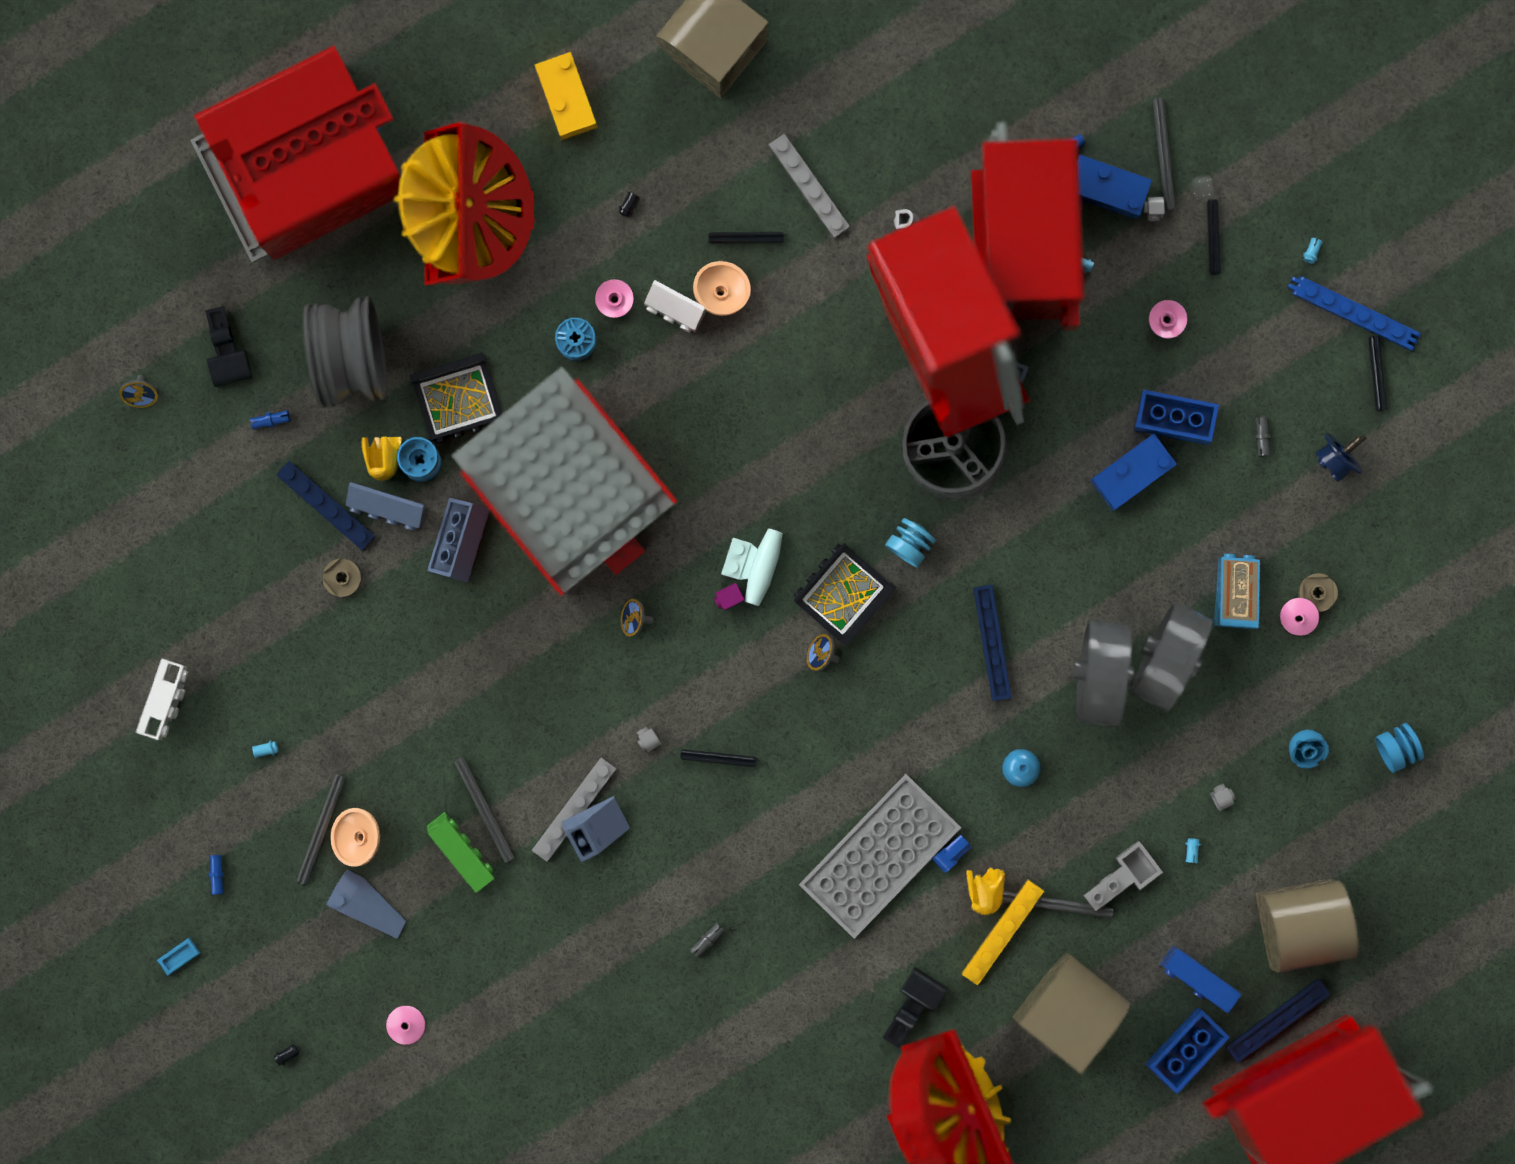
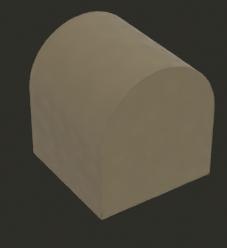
[654,0,768,98]
[1255,879,1358,973]
[1012,953,1130,1073]

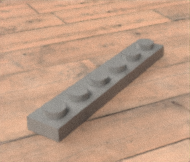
[769,134,850,238]
[532,758,616,862]

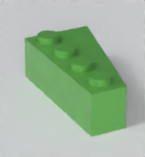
[427,812,494,893]

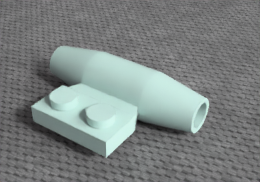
[721,528,783,606]

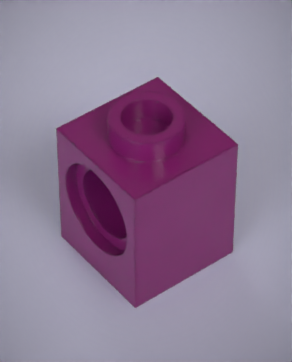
[714,583,744,610]

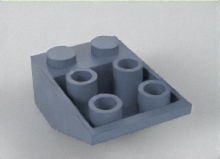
[562,796,630,862]

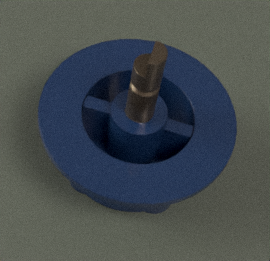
[1316,433,1367,482]

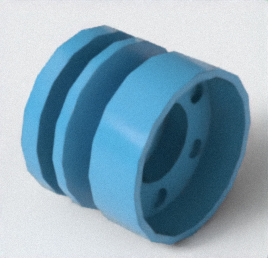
[555,318,597,361]
[397,437,441,482]
[1375,723,1424,773]

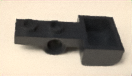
[205,306,253,387]
[882,967,948,1048]

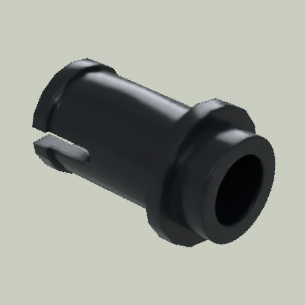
[618,192,639,218]
[273,1043,300,1066]

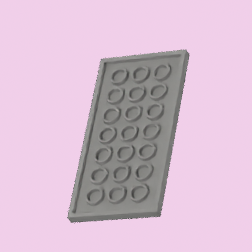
[799,774,961,939]

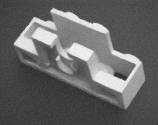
[136,659,188,740]

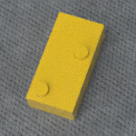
[535,52,597,140]

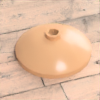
[693,261,750,316]
[331,808,380,866]

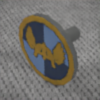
[119,375,158,408]
[621,599,653,637]
[807,634,840,671]

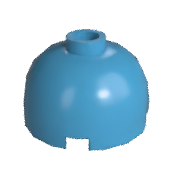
[1289,729,1329,768]
[1002,749,1041,787]

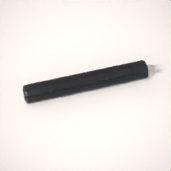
[1207,199,1221,275]
[709,232,784,243]
[1368,336,1387,411]
[680,749,756,767]

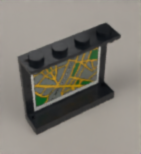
[409,352,503,444]
[793,543,896,646]

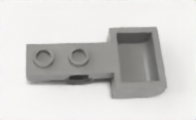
[1083,841,1163,911]

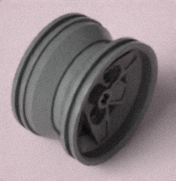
[303,296,387,408]

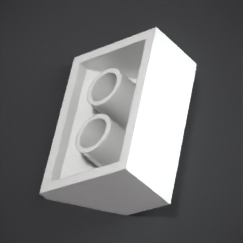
[644,280,706,333]

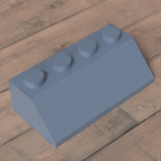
[346,482,428,531]
[427,498,490,583]

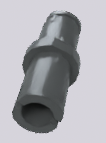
[1255,417,1271,457]
[690,922,725,958]

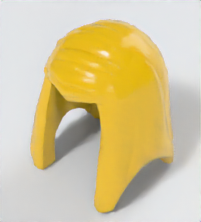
[361,437,402,481]
[966,868,1005,915]

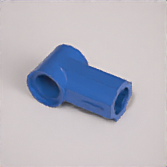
[932,835,971,873]

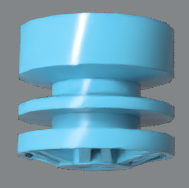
[885,518,936,568]

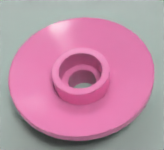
[595,279,634,318]
[1149,300,1187,338]
[1280,598,1319,635]
[386,1006,425,1045]

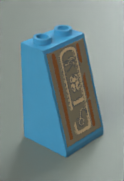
[1214,554,1260,629]

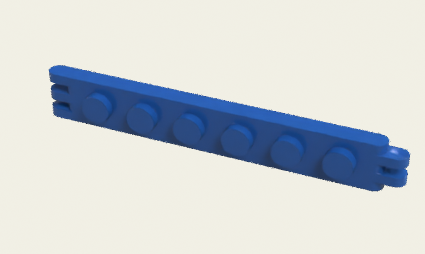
[1287,277,1421,351]

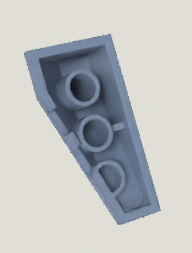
[326,869,406,939]

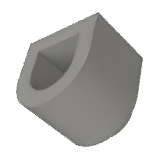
[1143,197,1165,221]
[894,209,919,230]
[637,727,661,752]
[1210,784,1236,811]

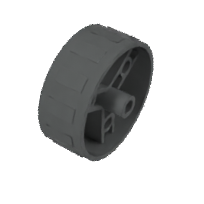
[902,401,1008,501]
[1130,602,1213,712]
[1073,620,1134,727]

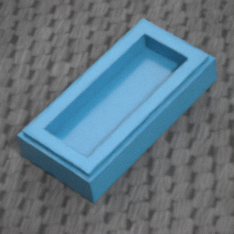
[157,937,200,976]

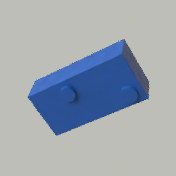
[1078,155,1152,219]
[1134,390,1219,445]
[1090,434,1177,511]
[1159,946,1241,1013]
[1145,1008,1230,1094]

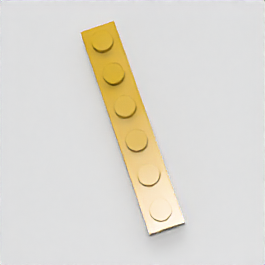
[962,879,1044,985]

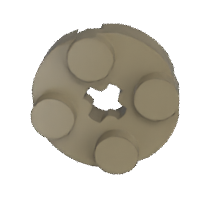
[323,559,362,597]
[1298,573,1338,612]

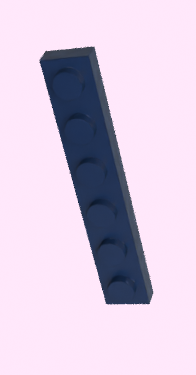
[276,461,375,551]
[973,584,1012,701]
[1225,978,1331,1063]

